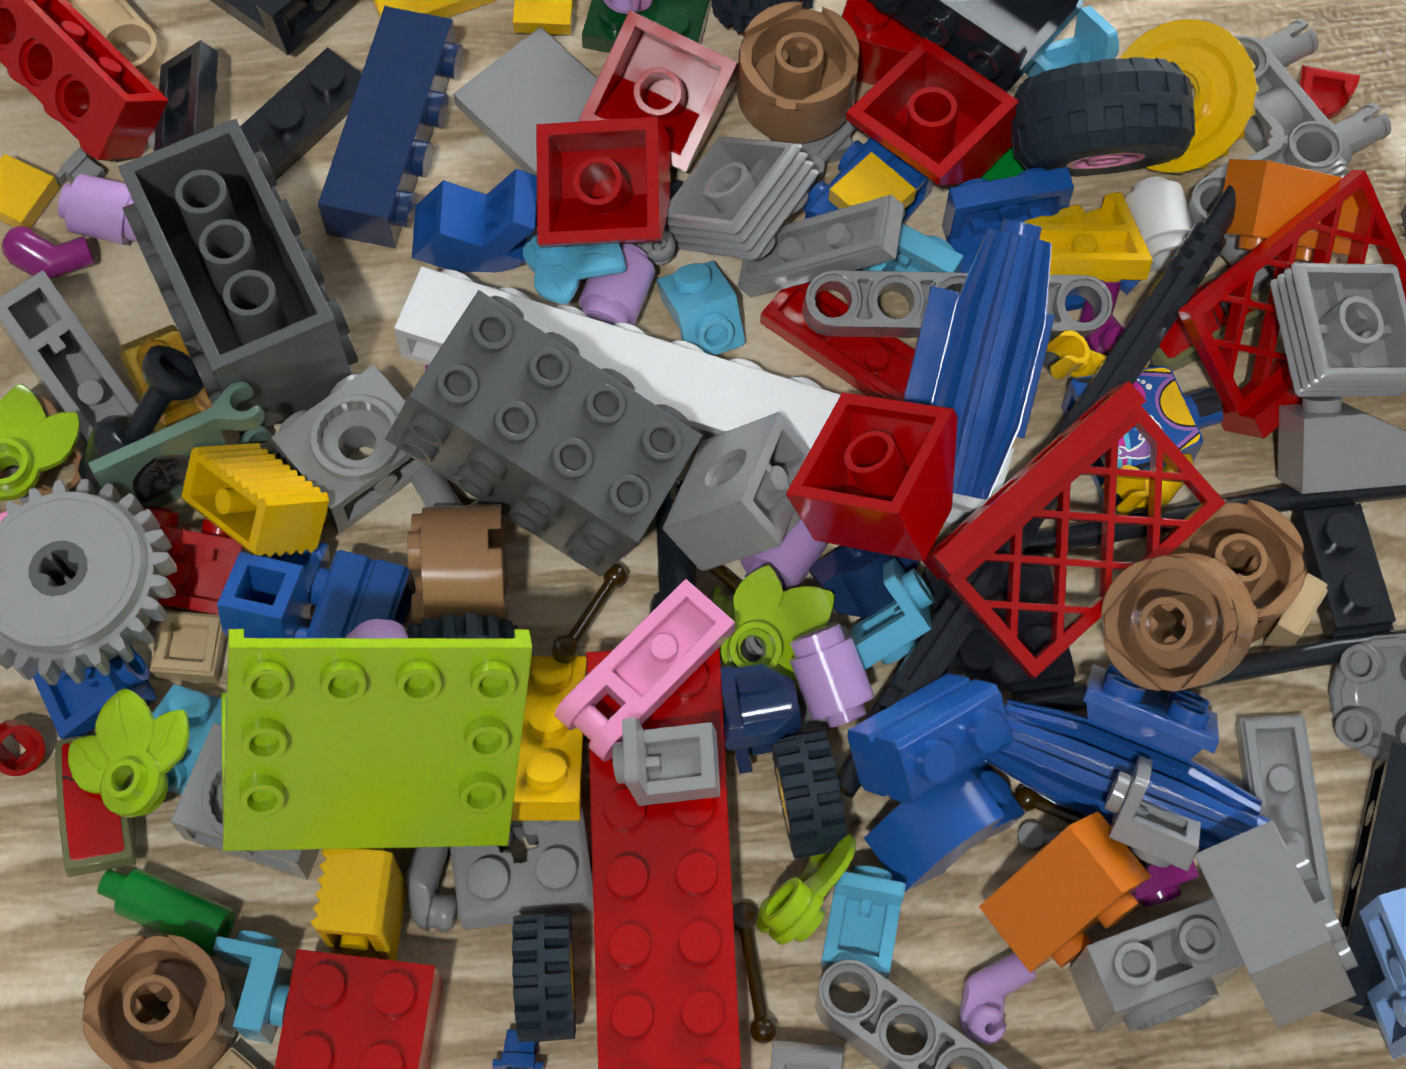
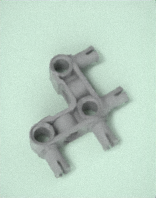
[1188,19,1391,294]

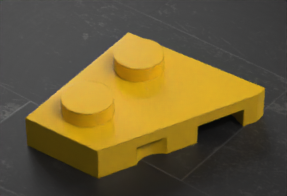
[1023,192,1153,282]

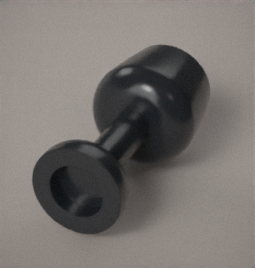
[78,345,204,493]

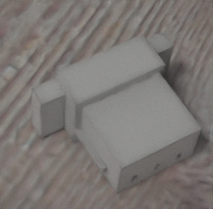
[55,148,105,186]

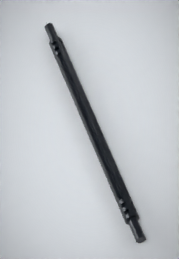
[837,185,1236,798]

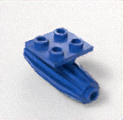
[903,219,1055,500]
[985,662,1270,853]

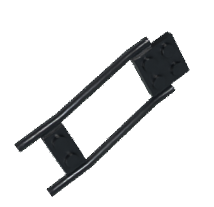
[921,485,1406,712]

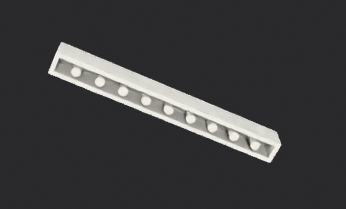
[394,266,1015,529]

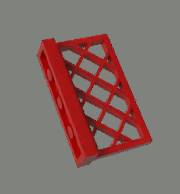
[1177,170,1406,439]
[923,381,1226,678]

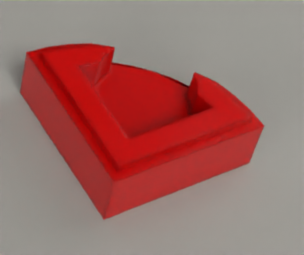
[1297,65,1360,120]

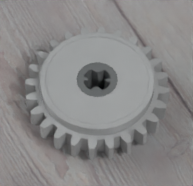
[0,479,177,685]

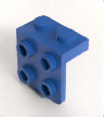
[942,167,1086,311]

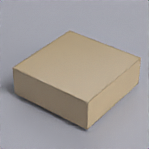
[1262,573,1328,650]
[149,611,226,684]

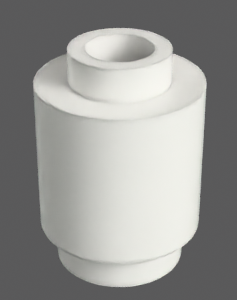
[1125,176,1193,271]

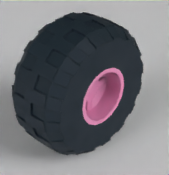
[1011,57,1195,177]

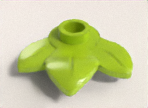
[0,384,80,501]
[719,565,834,689]
[68,688,190,818]
[756,834,856,945]

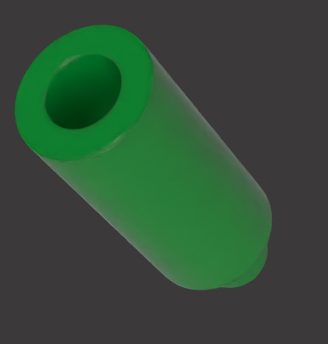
[97,868,236,956]

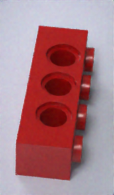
[0,0,169,161]

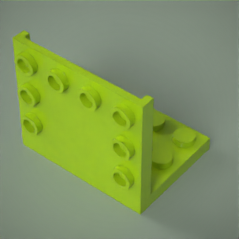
[221,629,532,851]

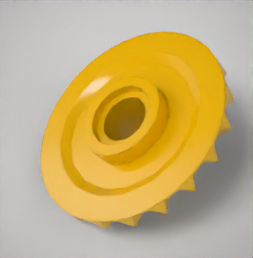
[1120,19,1259,175]

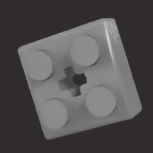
[664,137,819,261]
[1270,263,1406,397]
[450,800,594,930]

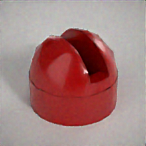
[0,720,45,777]

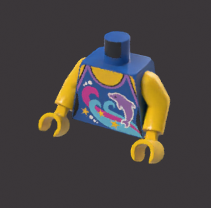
[1046,330,1223,516]

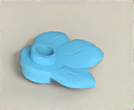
[523,231,627,304]

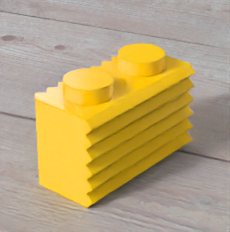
[181,443,329,558]
[310,848,406,961]

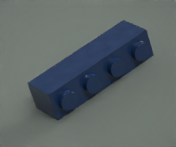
[318,6,464,249]

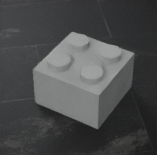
[1195,820,1358,1028]

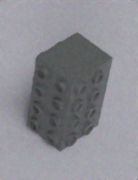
[118,119,359,436]
[385,290,703,577]

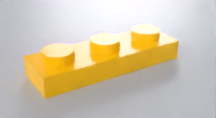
[511,656,587,821]

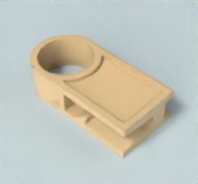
[67,0,163,80]

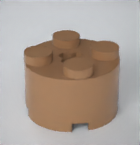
[737,2,859,144]
[1170,499,1306,642]
[407,504,508,624]
[1101,553,1258,692]
[82,934,238,1069]

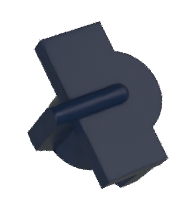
[809,546,919,619]
[721,664,803,774]

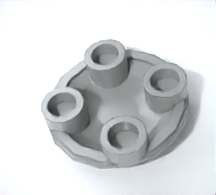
[1330,634,1406,759]

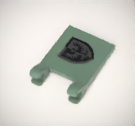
[88,381,280,507]

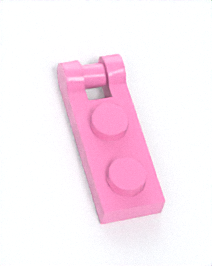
[554,579,735,762]

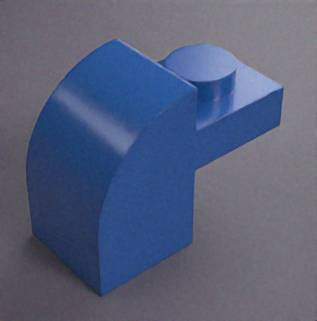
[412,169,537,273]
[217,542,330,638]
[864,761,1025,892]

